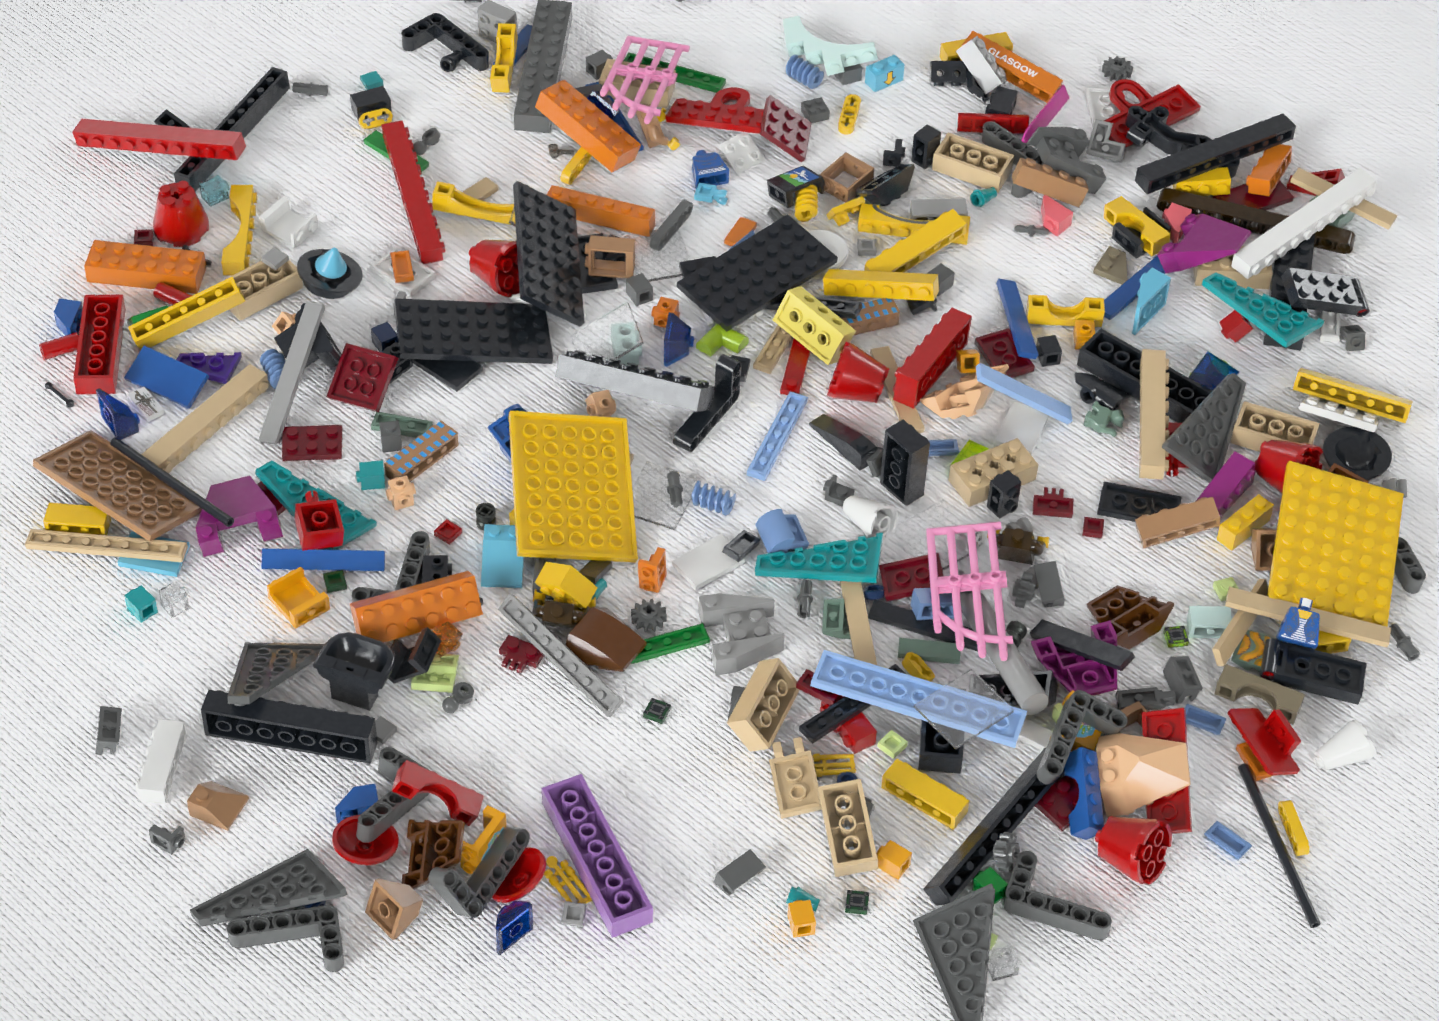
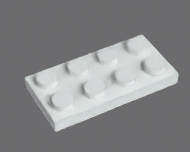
[1299,395,1380,432]

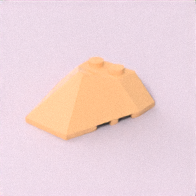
[920,364,1009,419]
[1096,733,1191,818]

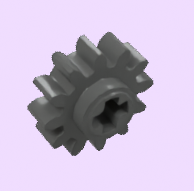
[1102,56,1133,81]
[1012,571,1036,609]
[631,598,667,633]
[993,832,1020,872]

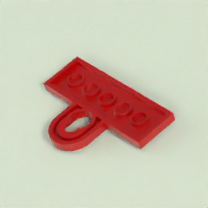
[1104,79,1201,148]
[665,87,764,134]
[1142,708,1192,834]

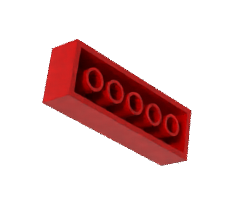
[73,294,126,394]
[893,307,972,409]

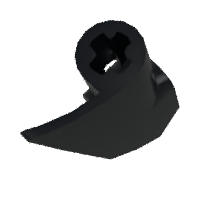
[1074,372,1130,410]

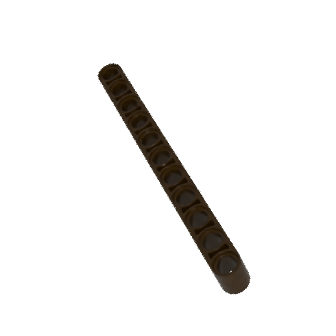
[1156,188,1356,254]

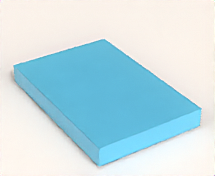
[118,532,190,577]

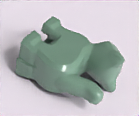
[1083,401,1125,437]

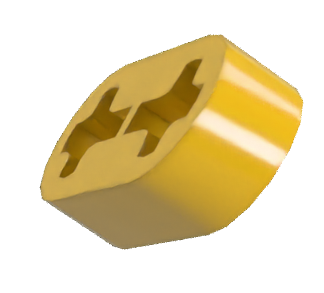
[358,108,393,129]
[901,652,935,682]

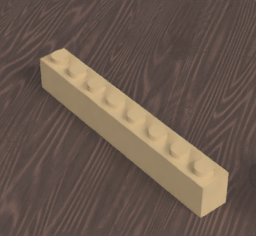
[1139,349,1169,480]
[142,364,269,473]

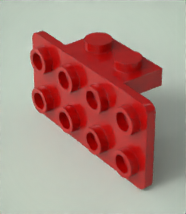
[1227,708,1301,775]

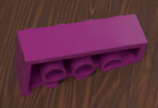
[1195,451,1256,520]

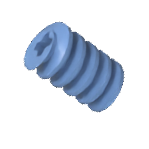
[785,55,824,89]
[260,349,286,389]
[691,480,736,516]

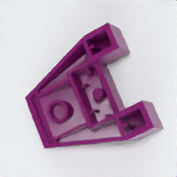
[1157,214,1251,273]
[196,475,283,557]

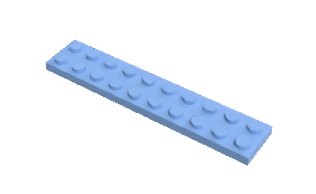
[811,650,1027,748]

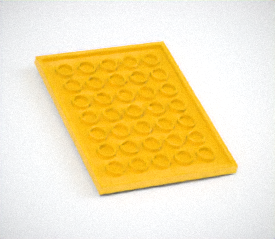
[509,411,638,563]
[1267,461,1404,627]

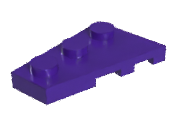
[176,352,242,384]

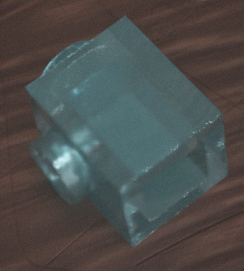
[199,175,230,207]

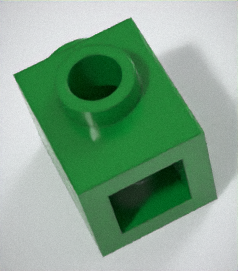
[972,867,1008,905]

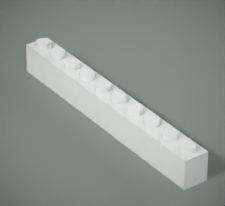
[1231,167,1377,279]

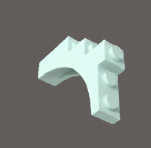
[783,15,878,76]

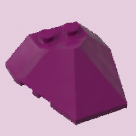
[1031,621,1117,696]

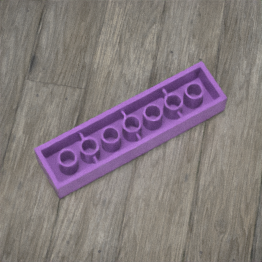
[541,774,653,938]

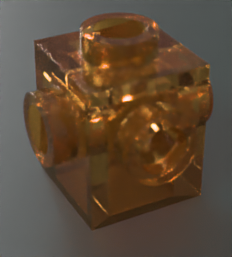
[432,621,463,657]

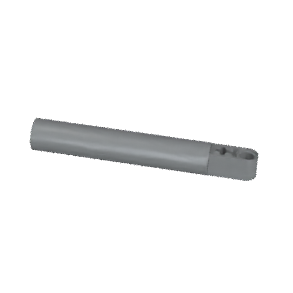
[949,570,1049,715]

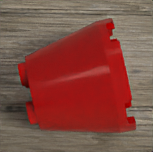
[153,181,209,247]
[469,239,520,297]
[826,342,890,403]
[1254,440,1323,494]
[1095,816,1172,884]

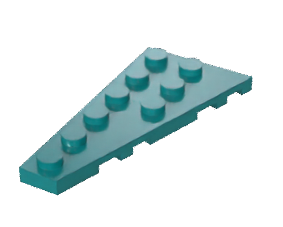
[1202,272,1325,348]
[255,460,377,550]
[755,532,883,583]

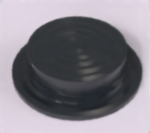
[297,249,363,299]
[1323,427,1392,481]

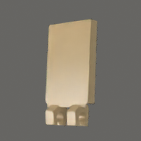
[769,737,821,819]

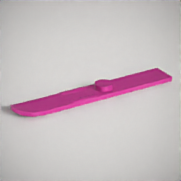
[1022,84,1069,143]

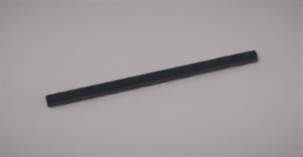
[110,437,234,527]
[1238,763,1321,928]

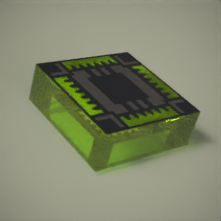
[1163,626,1189,648]

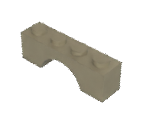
[1214,664,1305,725]

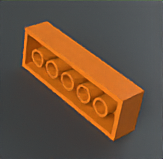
[535,80,641,173]
[84,240,206,294]
[349,571,483,642]

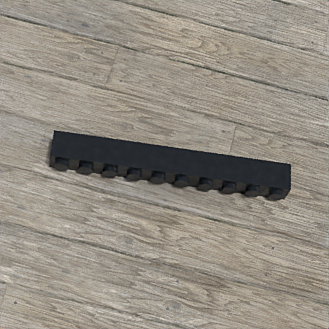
[173,67,290,192]
[1135,113,1296,194]
[923,748,1064,906]

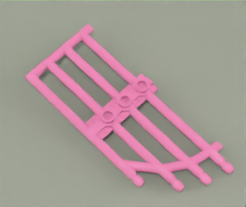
[600,36,690,124]
[926,521,1013,661]

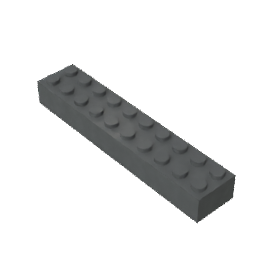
[514,0,572,133]

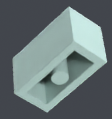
[1186,605,1232,638]

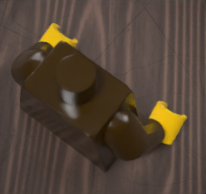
[987,528,1049,565]
[532,589,596,629]

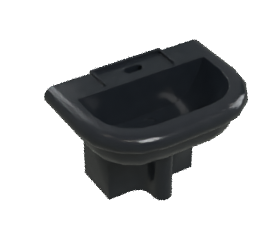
[274,303,342,368]
[312,632,396,711]

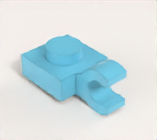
[694,183,728,205]

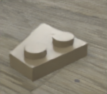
[1093,246,1128,285]

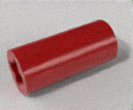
[153,282,192,305]
[39,332,79,360]

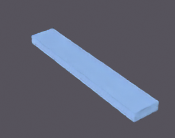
[976,363,1073,424]
[747,391,808,481]

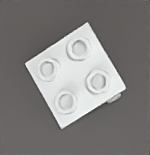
[718,132,765,175]

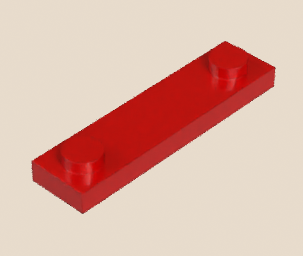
[957,113,1030,134]
[780,338,811,395]

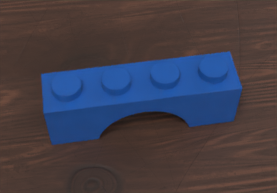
[1064,747,1104,840]

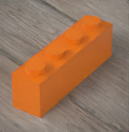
[1246,144,1292,196]

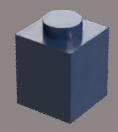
[371,321,398,352]

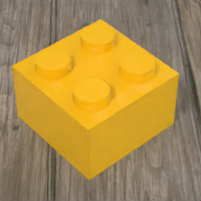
[534,562,598,608]

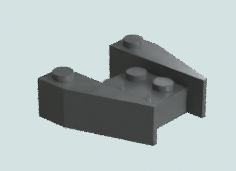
[1027,127,1107,194]

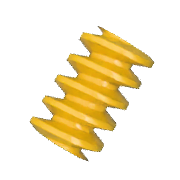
[795,185,818,222]

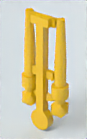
[812,753,856,777]
[544,856,592,904]

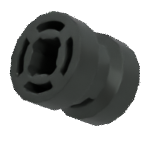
[476,503,496,531]
[1006,621,1027,648]

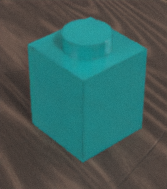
[356,460,385,490]
[124,585,158,623]

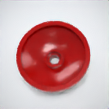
[332,815,399,866]
[492,847,546,903]

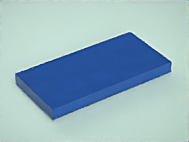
[124,346,209,409]

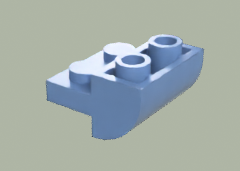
[755,509,809,553]

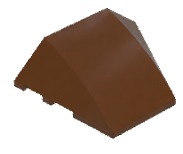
[1086,585,1174,650]
[565,607,647,672]
[401,819,465,890]

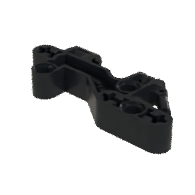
[1125,105,1240,178]

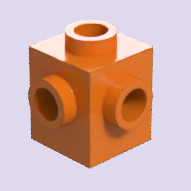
[651,296,680,329]

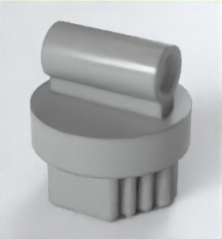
[1382,478,1407,498]

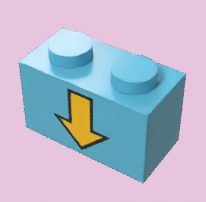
[865,55,905,92]

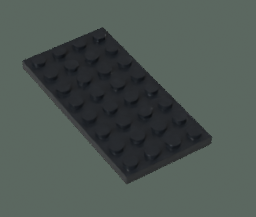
[513,181,585,327]
[676,214,838,332]
[394,298,553,364]

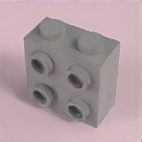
[477,0,517,43]

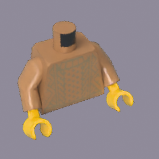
[636,104,681,151]

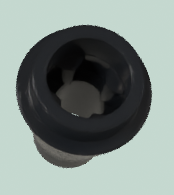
[440,50,463,72]

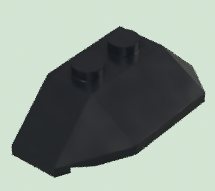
[855,164,915,206]

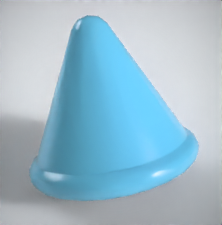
[315,247,347,279]

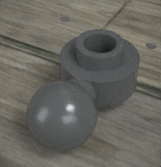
[413,128,441,155]
[442,682,474,714]

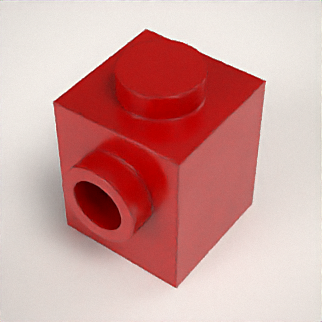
[1219,310,1253,343]

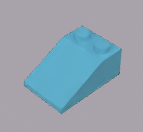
[1132,268,1171,335]
[481,524,524,588]

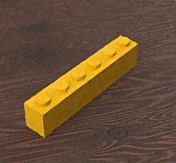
[864,209,967,273]
[823,269,939,301]
[128,277,246,350]
[1293,367,1413,423]

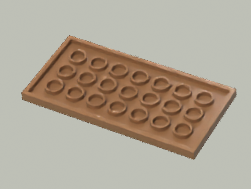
[33,430,202,542]

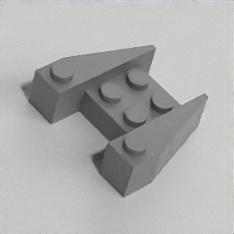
[698,593,785,676]

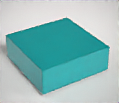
[360,71,384,90]

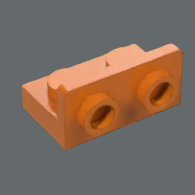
[638,547,667,593]

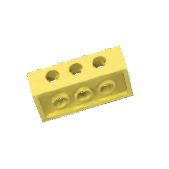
[773,286,856,365]

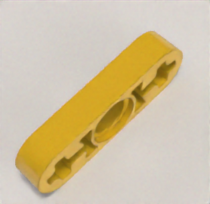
[838,94,861,135]
[560,147,592,185]
[1278,800,1309,856]

